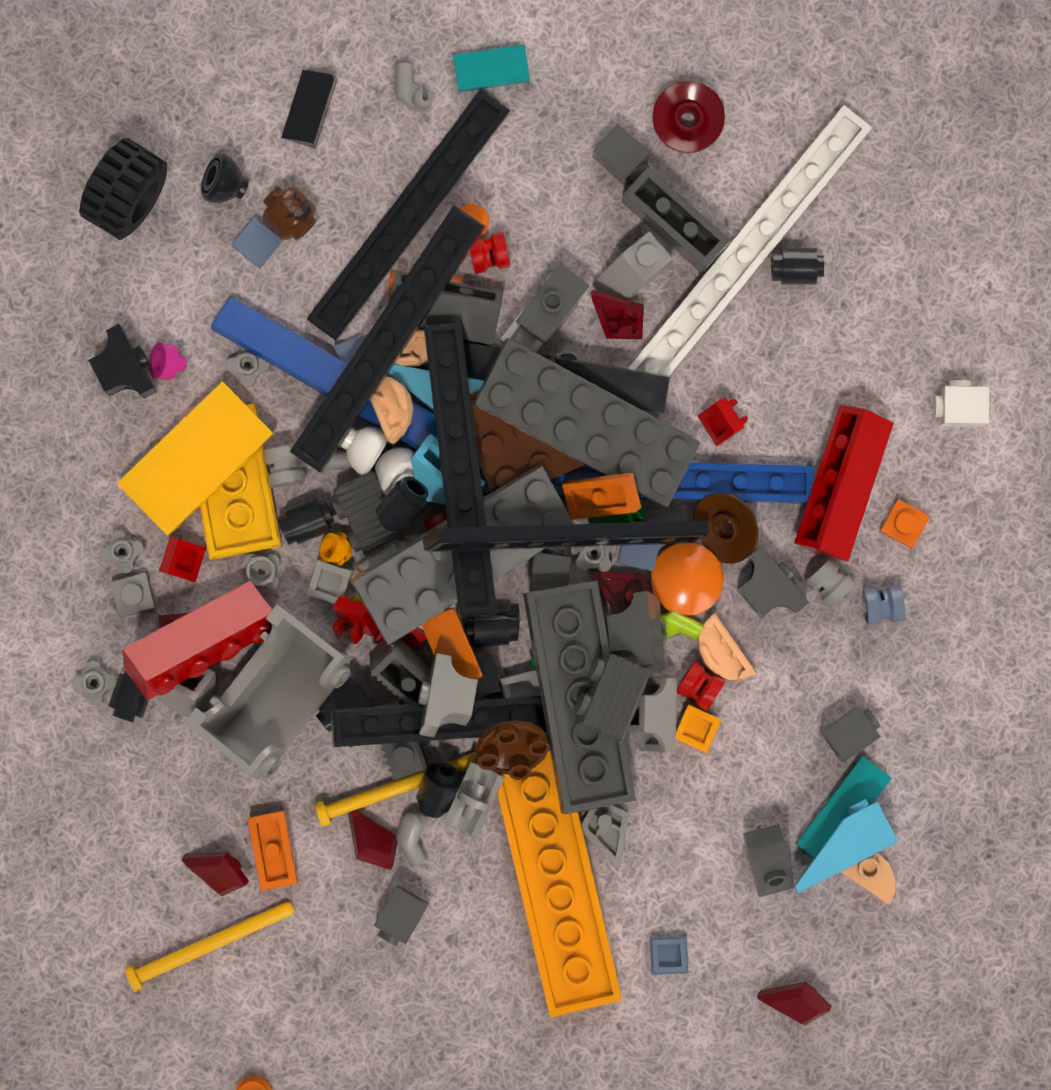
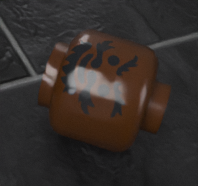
[262,187,317,241]

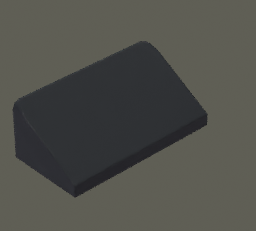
[281,70,337,149]

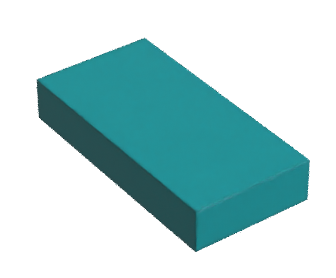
[453,45,530,93]

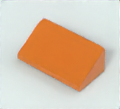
[421,607,483,679]

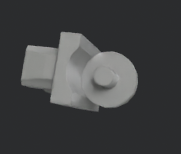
[444,761,505,838]

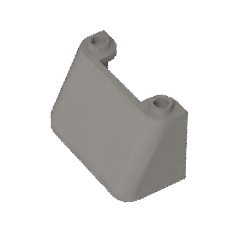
[184,604,351,779]

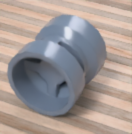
[862,585,905,625]

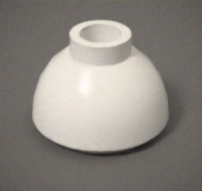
[340,427,387,476]

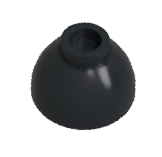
[201,153,248,203]

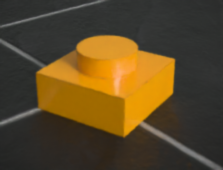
[676,705,722,753]

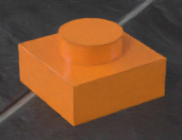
[879,499,930,549]

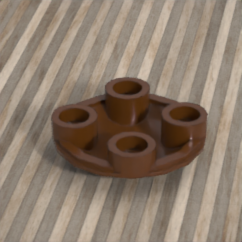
[476,720,550,780]

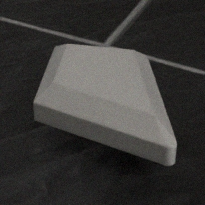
[581,805,629,868]

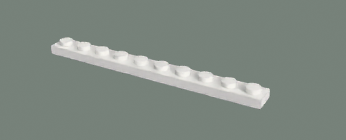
[628,105,872,376]

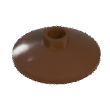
[693,492,759,564]

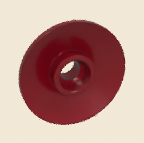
[652,81,725,153]

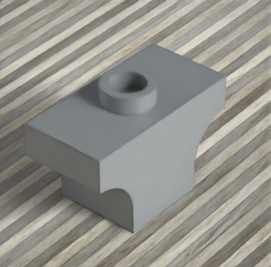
[418,653,478,738]
[627,678,677,752]

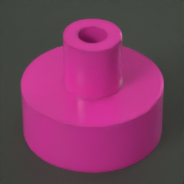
[149,343,187,381]

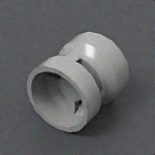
[263,444,305,488]
[805,558,856,609]

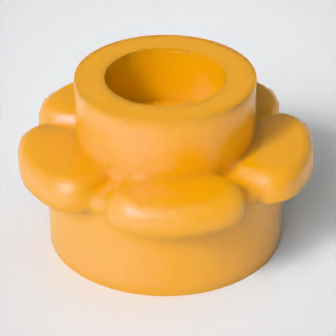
[319,532,352,567]

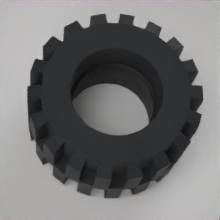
[79,138,168,240]

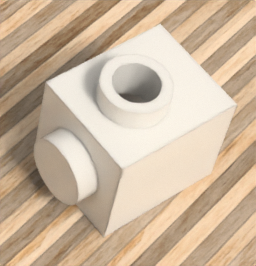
[933,380,989,427]

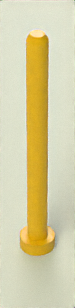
[314,752,478,827]
[125,902,295,992]

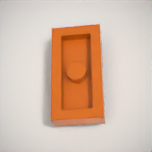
[562,473,641,520]
[247,810,298,891]

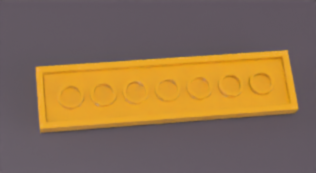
[497,733,622,1017]

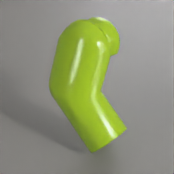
[661,611,704,642]

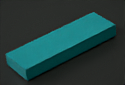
[795,756,892,858]

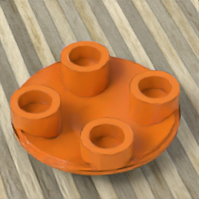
[651,542,724,616]

